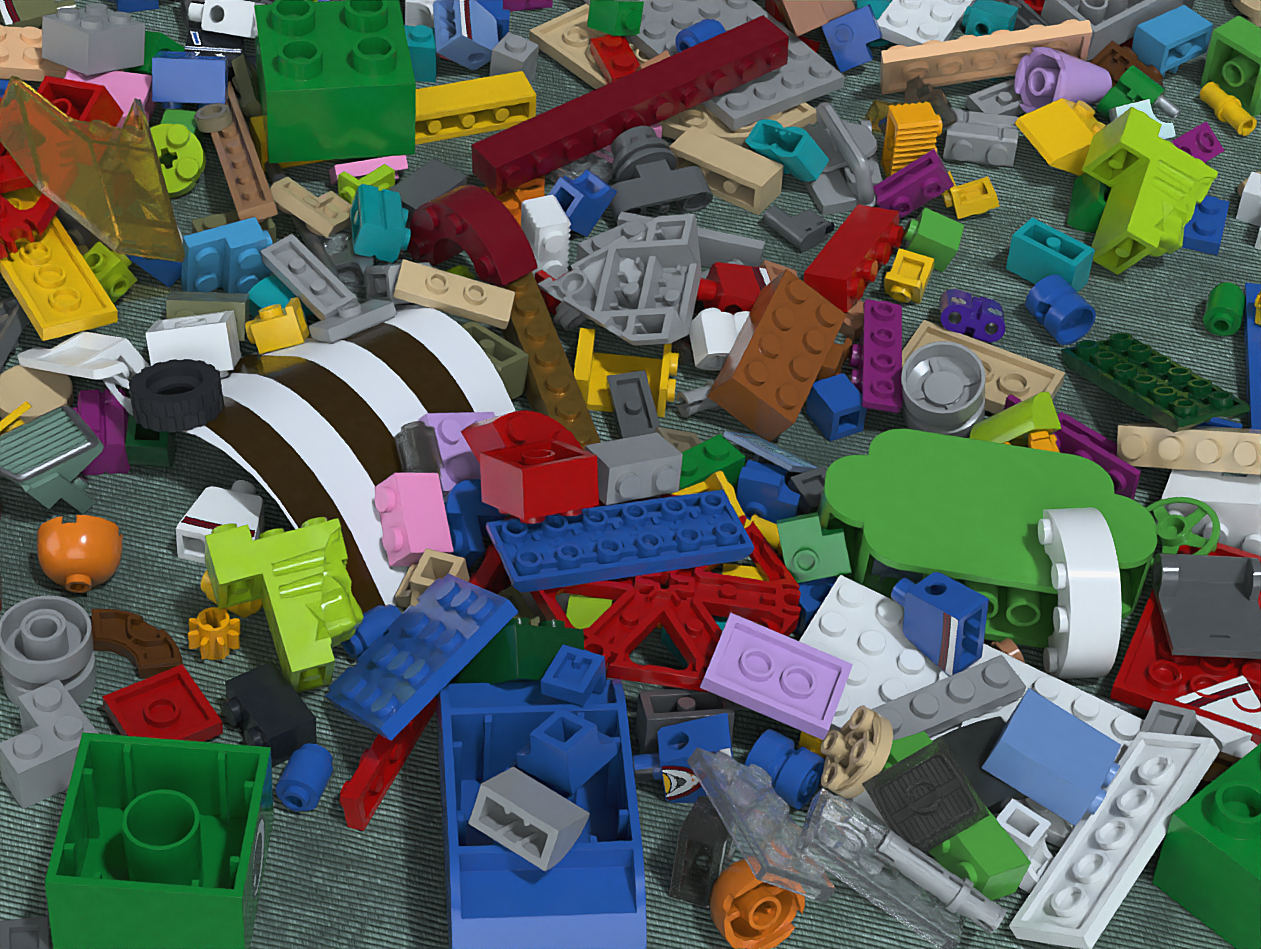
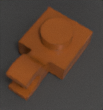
[816,338,852,381]

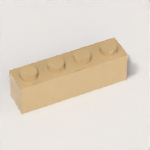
[1117,422,1261,475]

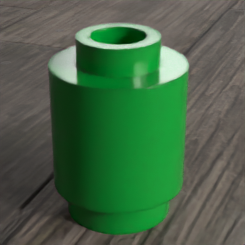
[1203,282,1245,336]

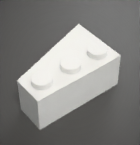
[1155,469,1261,556]

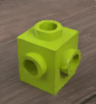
[83,241,137,304]

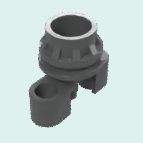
[608,126,713,223]

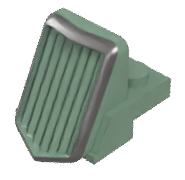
[0,406,103,514]

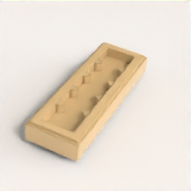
[393,259,515,330]

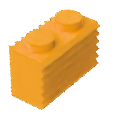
[881,101,942,178]

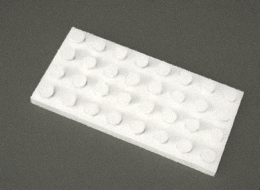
[799,575,1144,848]

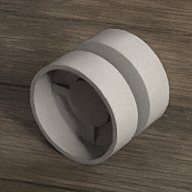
[901,341,986,438]
[0,596,97,708]

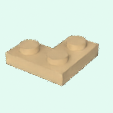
[270,176,351,238]

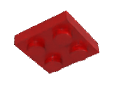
[102,664,223,742]

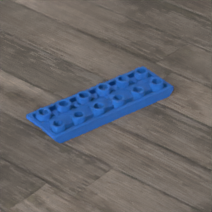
[486,490,754,593]

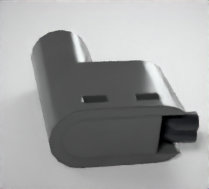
[763,205,835,252]

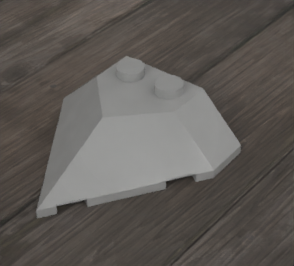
[538,214,702,345]

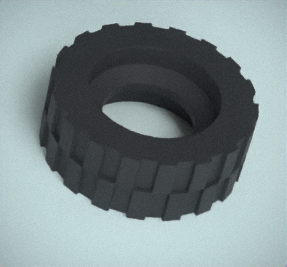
[129,359,224,432]

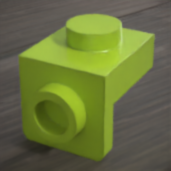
[338,164,395,205]

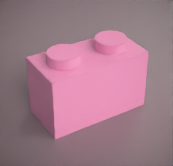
[375,473,454,566]

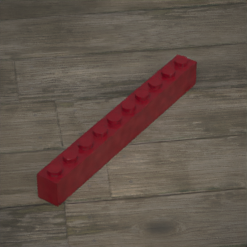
[471,15,789,196]

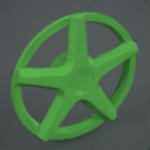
[1146,497,1221,567]

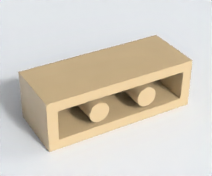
[669,125,784,215]

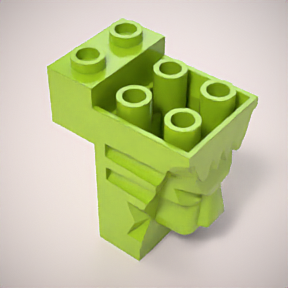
[1082,107,1218,275]
[205,517,364,693]

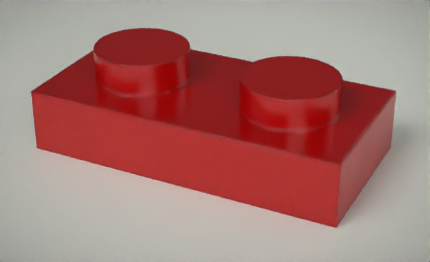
[590,34,640,84]

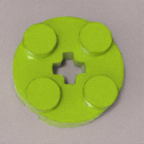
[130,123,206,198]

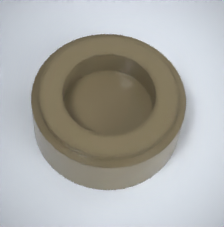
[194,103,233,133]

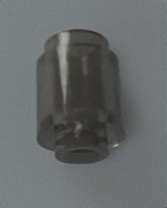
[394,421,444,479]

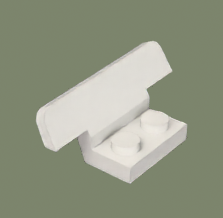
[17,331,150,380]

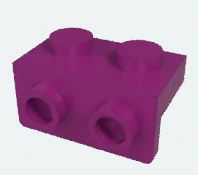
[873,149,954,219]

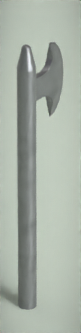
[265,161,374,279]

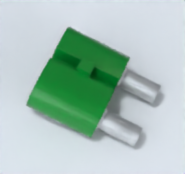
[1095,65,1181,122]

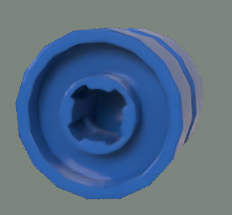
[1025,275,1096,345]
[742,729,825,810]

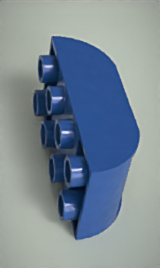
[436,679,647,949]

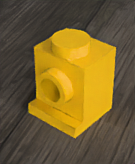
[245,297,310,354]

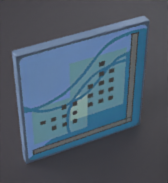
[723,431,818,473]

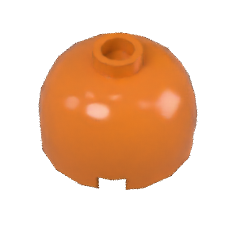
[37,515,123,593]
[709,857,805,949]

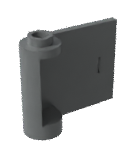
[1152,553,1261,659]

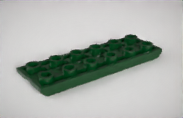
[1061,333,1250,433]

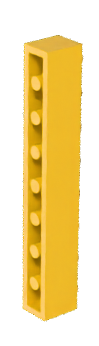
[250,71,537,172]

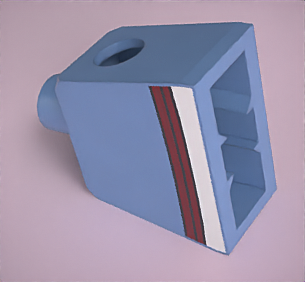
[433,0,499,70]

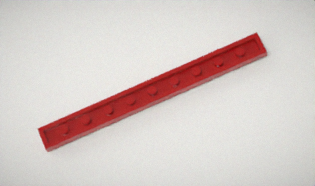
[339,515,518,831]

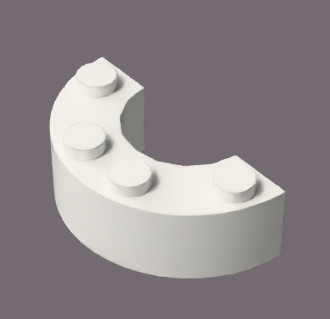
[1038,507,1122,679]

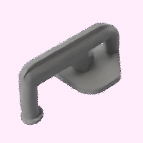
[810,102,877,207]

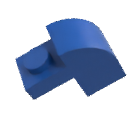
[443,479,506,569]

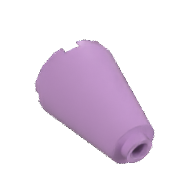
[1014,47,1112,113]

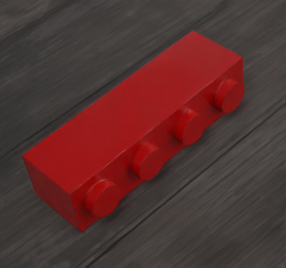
[804,204,904,313]

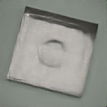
[862,737,989,853]

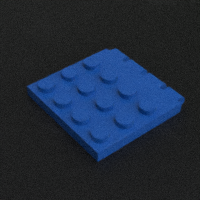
[325,573,519,741]

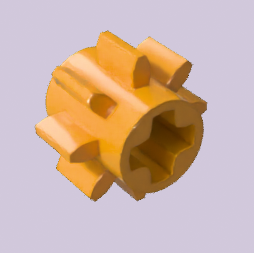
[187,607,241,660]

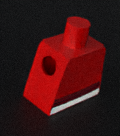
[696,262,771,315]

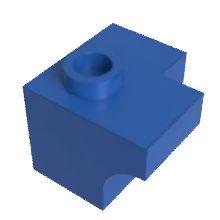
[821,4,883,73]
[548,169,618,237]
[736,460,800,524]
[516,708,617,794]

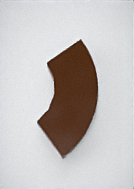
[91,609,183,679]

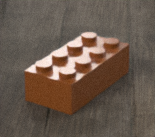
[707,269,846,442]

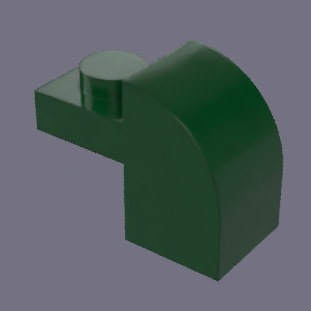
[125,414,176,467]

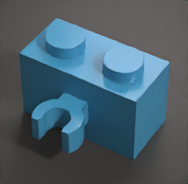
[1131,5,1213,78]

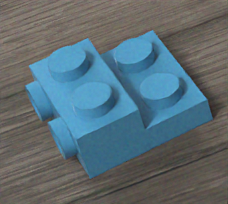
[181,217,273,294]

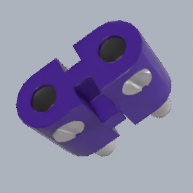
[939,287,1006,342]

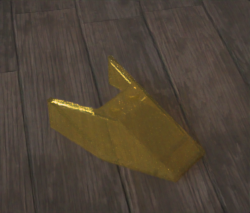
[0,76,185,262]

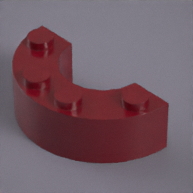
[407,185,538,286]

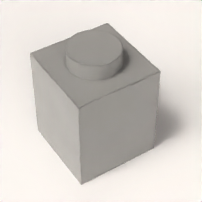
[489,32,539,83]

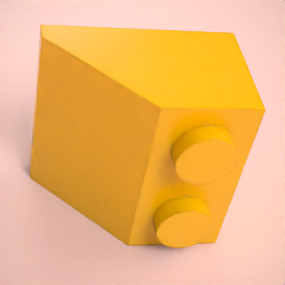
[1015,98,1106,176]

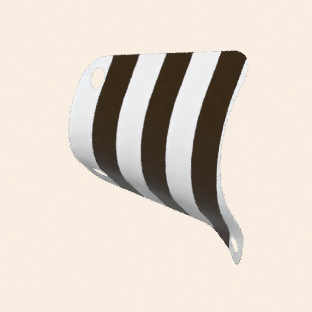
[102,305,515,613]

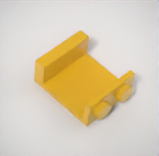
[574,328,679,418]

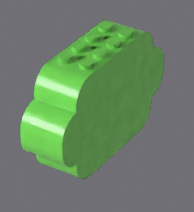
[818,429,1157,649]

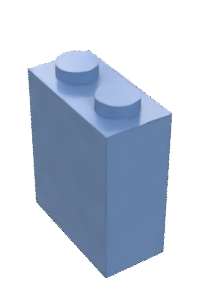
[982,688,1121,826]

